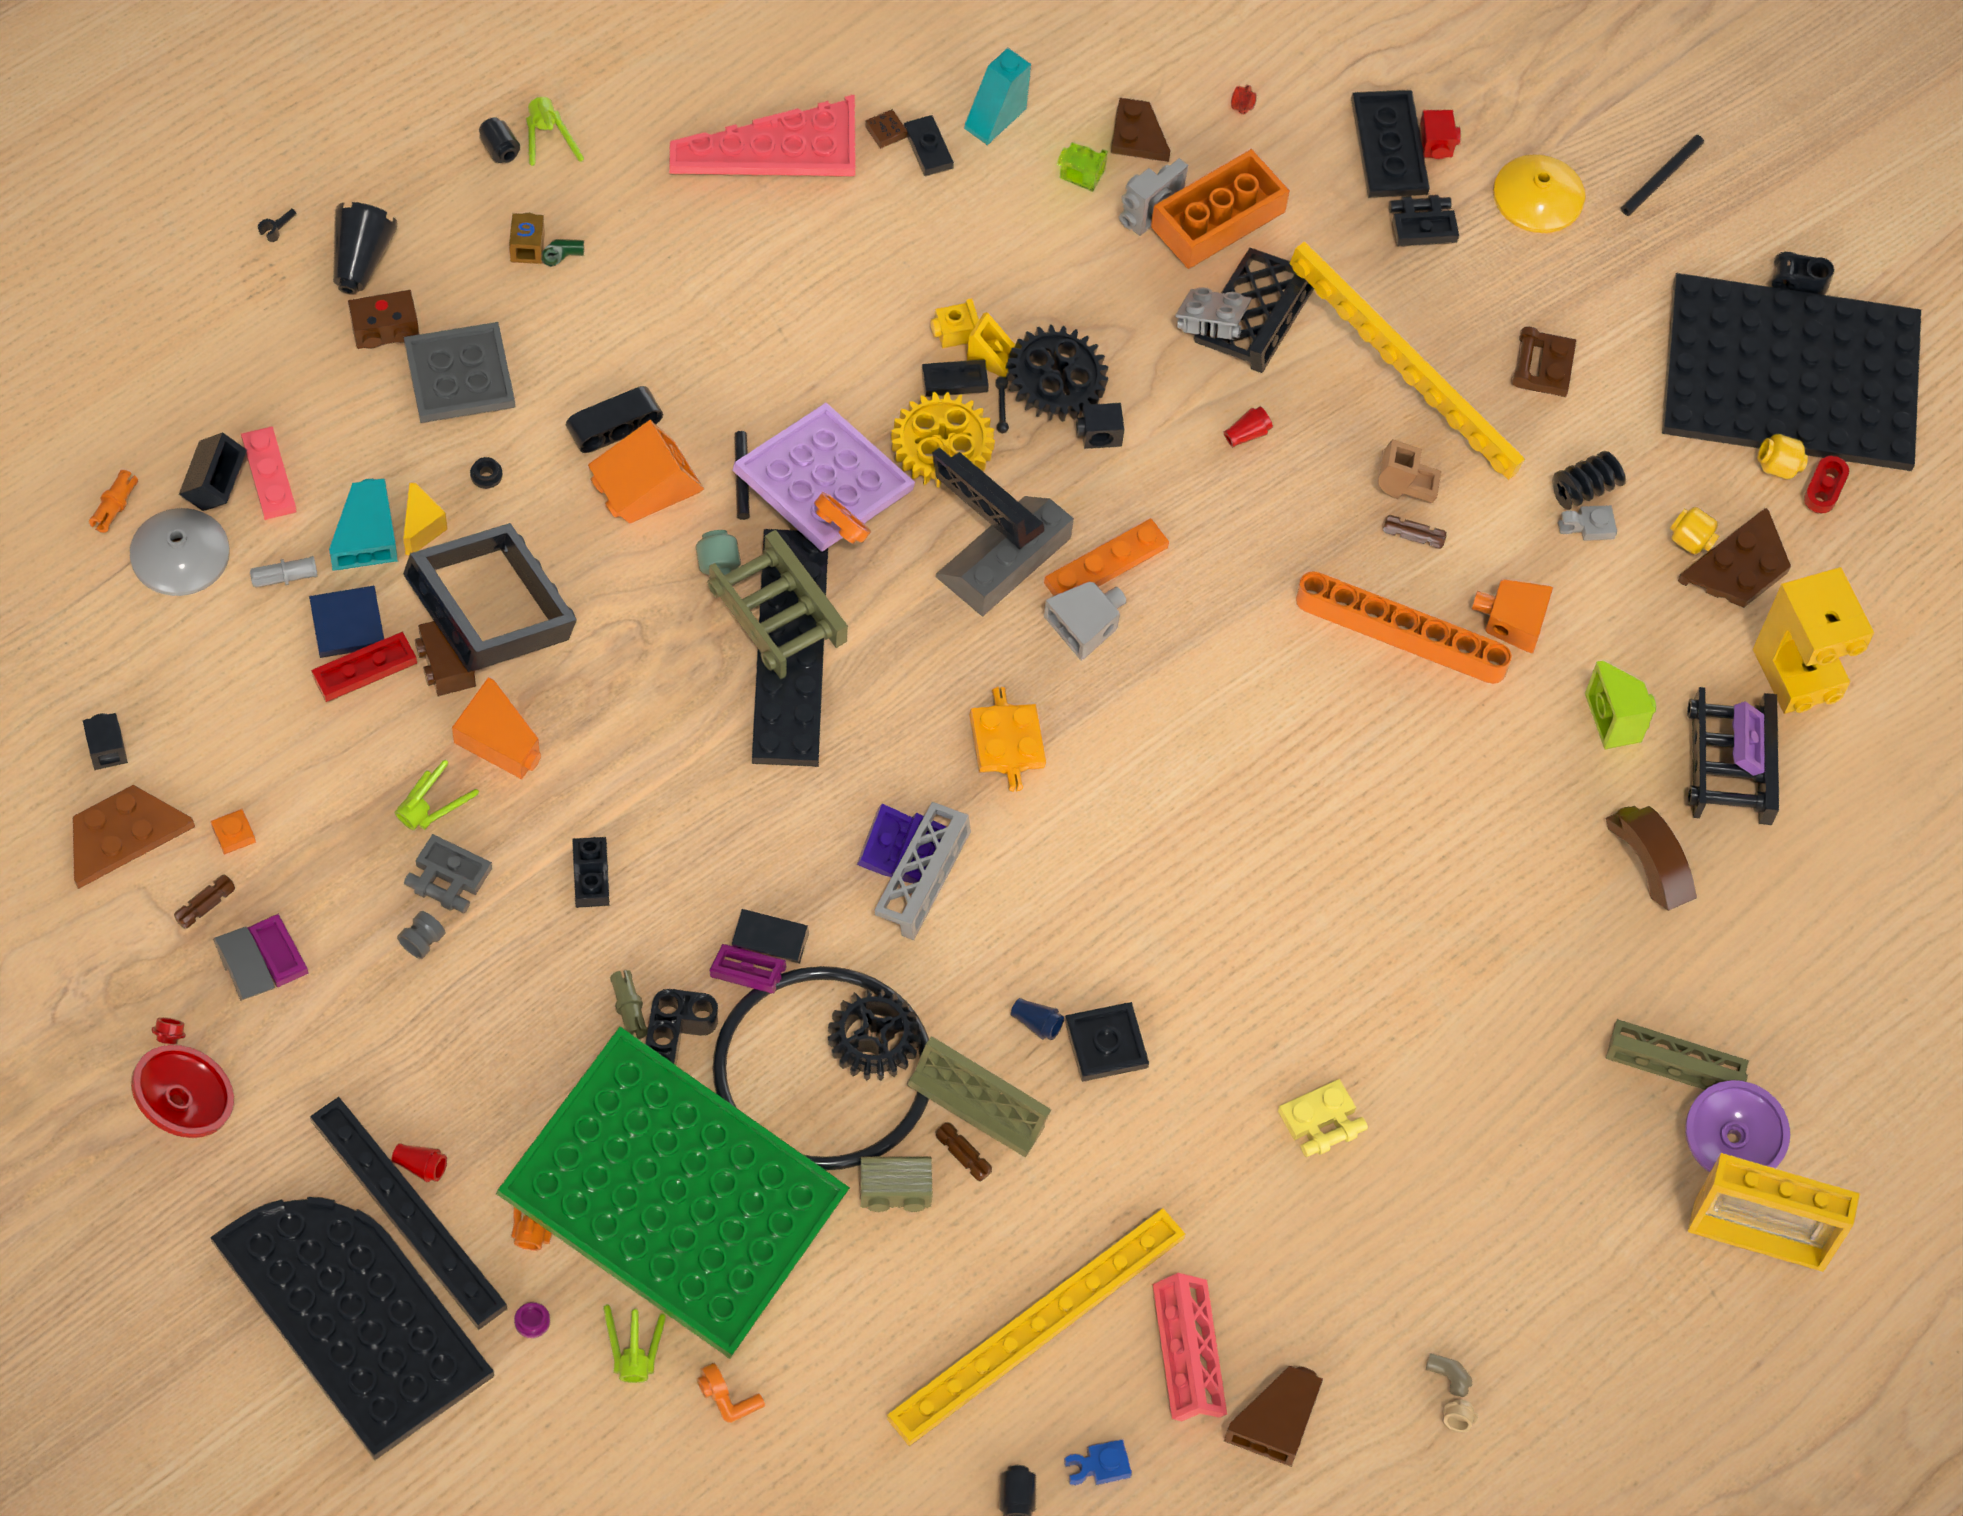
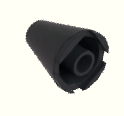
[333,202,398,294]

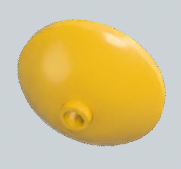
[1493,154,1585,233]

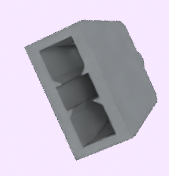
[1044,582,1126,661]

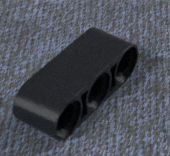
[566,386,663,453]

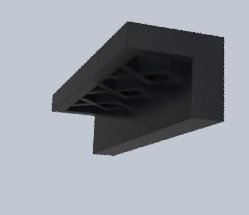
[932,447,1044,549]

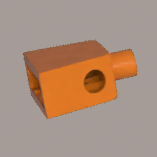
[1472,579,1553,654]

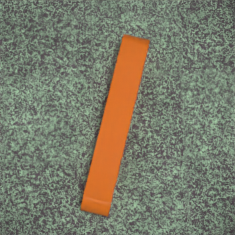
[1296,571,1512,684]

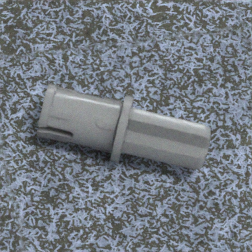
[250,556,318,587]

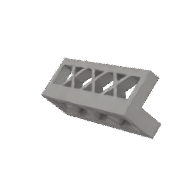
[874,802,971,940]

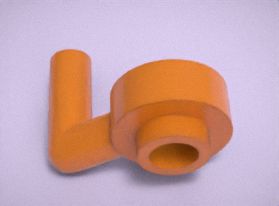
[697,1363,765,1422]

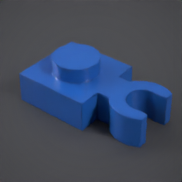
[1064,1439,1132,1485]

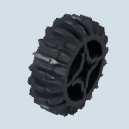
[828,989,921,1081]

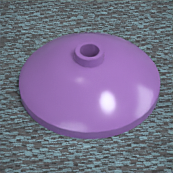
[1685,1080,1790,1173]

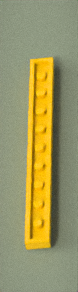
[1289,241,1525,480]
[887,1208,1186,1446]

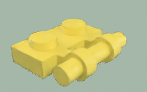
[1278,1079,1368,1157]

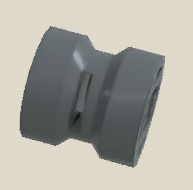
[397,911,446,959]

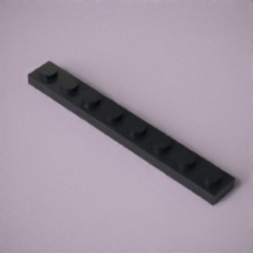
[310,1096,507,1330]

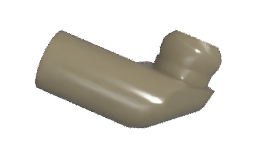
[1426,1353,1472,1397]

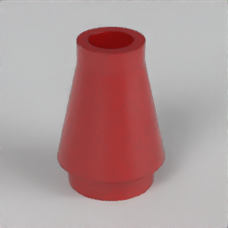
[1223,406,1273,447]
[392,1143,447,1182]

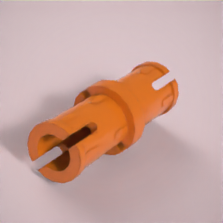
[89,470,138,533]

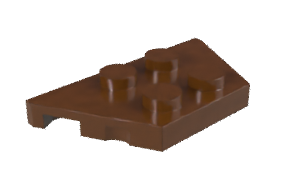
[1678,508,1791,607]

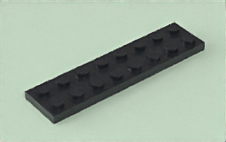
[752,529,828,767]

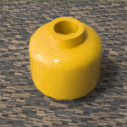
[1758,434,1808,479]
[1670,507,1720,555]

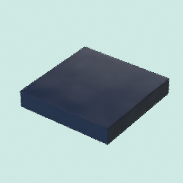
[309,585,384,658]

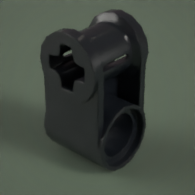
[1771,252,1834,295]

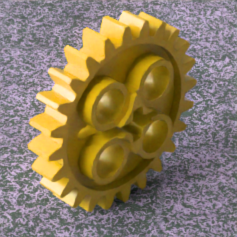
[891,392,995,488]

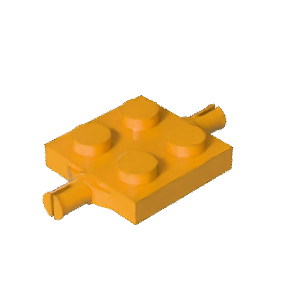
[969,686,1046,792]

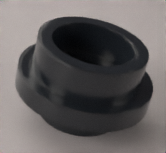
[470,457,503,489]

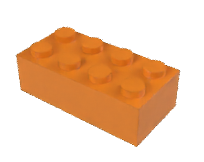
[1151,149,1290,269]

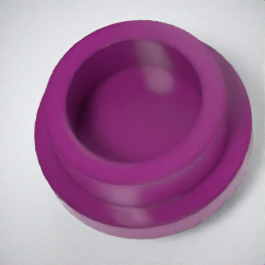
[514,1302,550,1338]

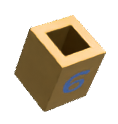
[509,213,545,264]

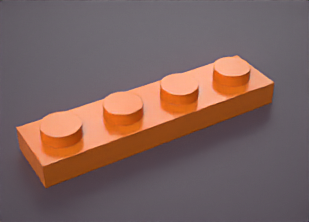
[1044,518,1169,596]

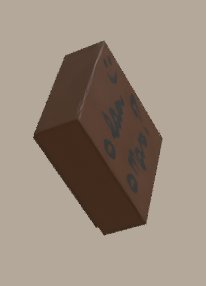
[865,109,907,149]

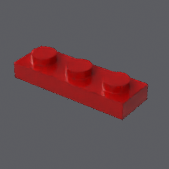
[311,631,417,702]

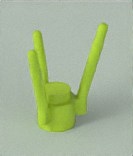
[526,97,584,166]
[394,760,479,830]
[604,1305,666,1383]

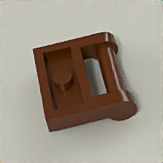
[1512,326,1577,397]

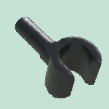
[258,208,296,242]

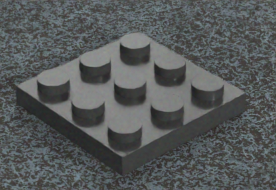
[404,322,516,423]

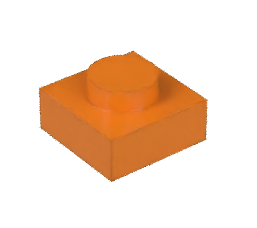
[210,809,256,855]

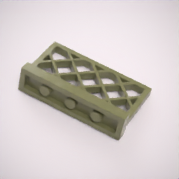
[907,1036,1052,1158]

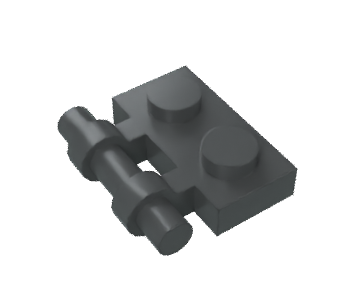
[404,834,492,913]

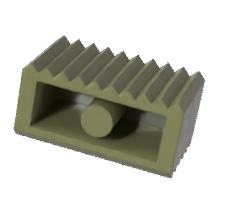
[860,1157,932,1212]

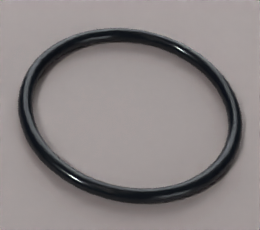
[713,966,929,1171]

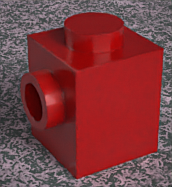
[1419,110,1461,159]

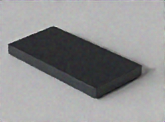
[1351,90,1430,198]

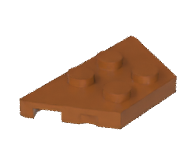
[73,785,195,889]

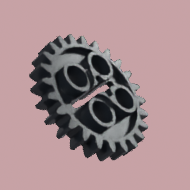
[1006,325,1109,422]

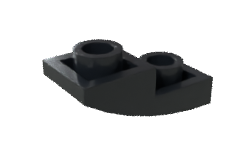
[572,837,610,908]

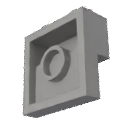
[1119,158,1188,236]

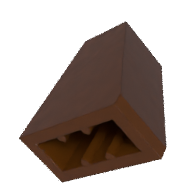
[1224,1366,1323,1467]

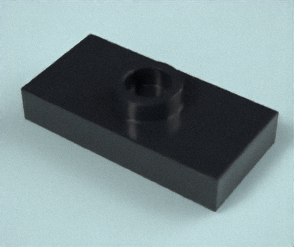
[904,115,954,176]
[922,359,989,397]

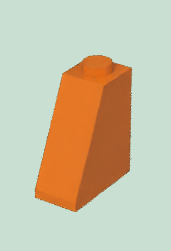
[452,677,541,779]

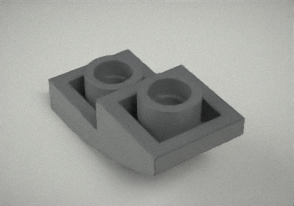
[213,926,275,1001]

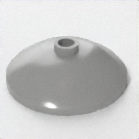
[130,508,230,596]

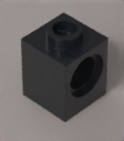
[1076,403,1125,449]
[82,713,128,770]

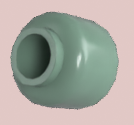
[696,530,741,575]

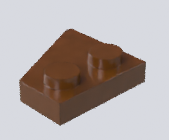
[1111,97,1171,162]

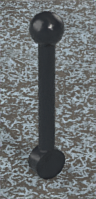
[995,376,1009,433]

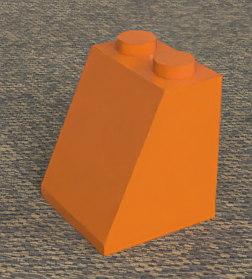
[588,420,704,524]

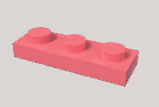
[241,426,297,520]

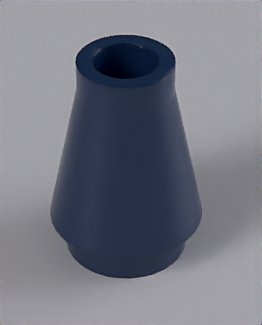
[1011,998,1064,1040]

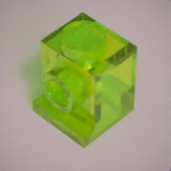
[1058,142,1108,192]

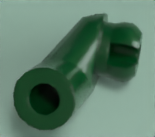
[542,239,584,266]

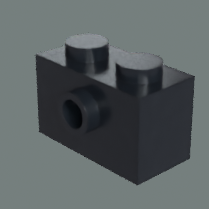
[179,432,247,511]

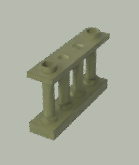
[707,530,848,679]

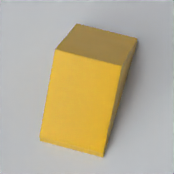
[967,312,1015,377]
[403,483,447,555]

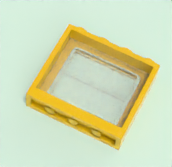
[1687,1153,1860,1272]

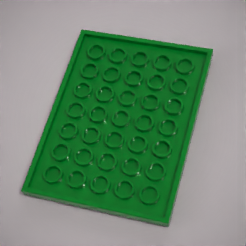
[496,1027,850,1359]

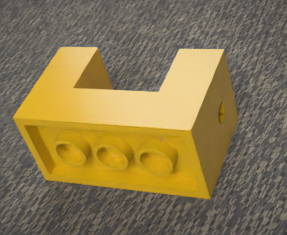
[1753,567,1874,714]

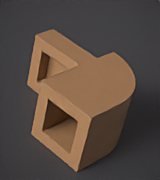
[1378,439,1441,503]

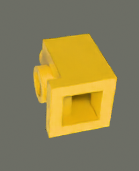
[930,298,979,348]

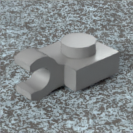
[1558,505,1617,541]

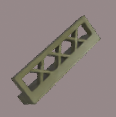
[1606,1019,1749,1090]

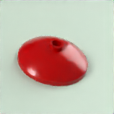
[131,1045,234,1138]

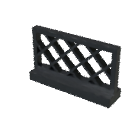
[1194,248,1314,373]

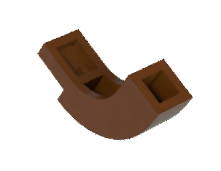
[1606,806,1697,911]

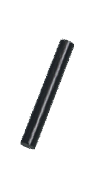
[734,431,750,520]

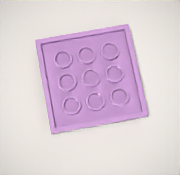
[733,403,915,552]

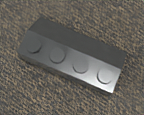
[936,496,1074,617]

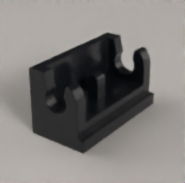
[732,909,809,964]

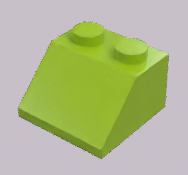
[1585,660,1656,750]

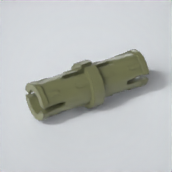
[610,970,648,1039]

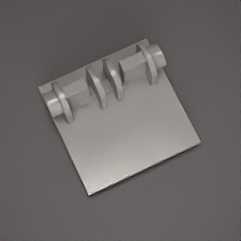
[1176,287,1252,340]

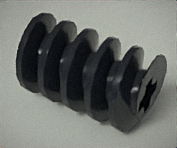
[1552,451,1626,510]

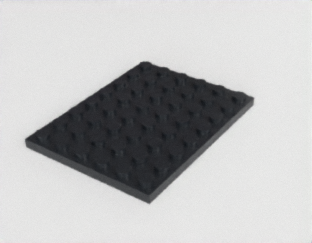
[1662,273,1922,471]

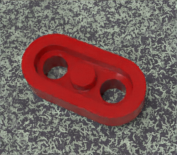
[1804,456,1849,514]

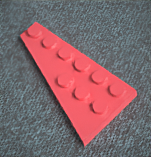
[670,94,855,176]

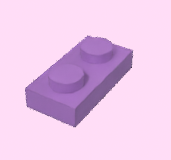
[1732,701,1765,776]

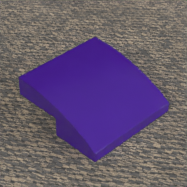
[857,803,947,884]

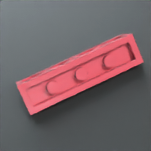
[1153,1273,1227,1421]

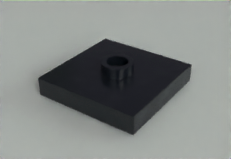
[1065,1002,1149,1082]

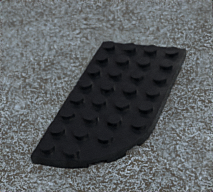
[210,1197,494,1461]

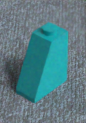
[964,48,1031,145]
[329,478,398,571]

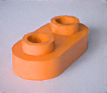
[814,492,871,544]

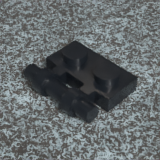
[1389,195,1459,246]

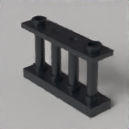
[1687,687,1779,825]

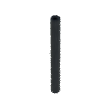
[1621,134,1704,216]

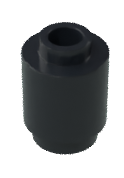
[479,117,520,163]
[999,1465,1036,1516]

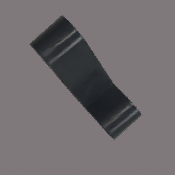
[646,989,718,1065]

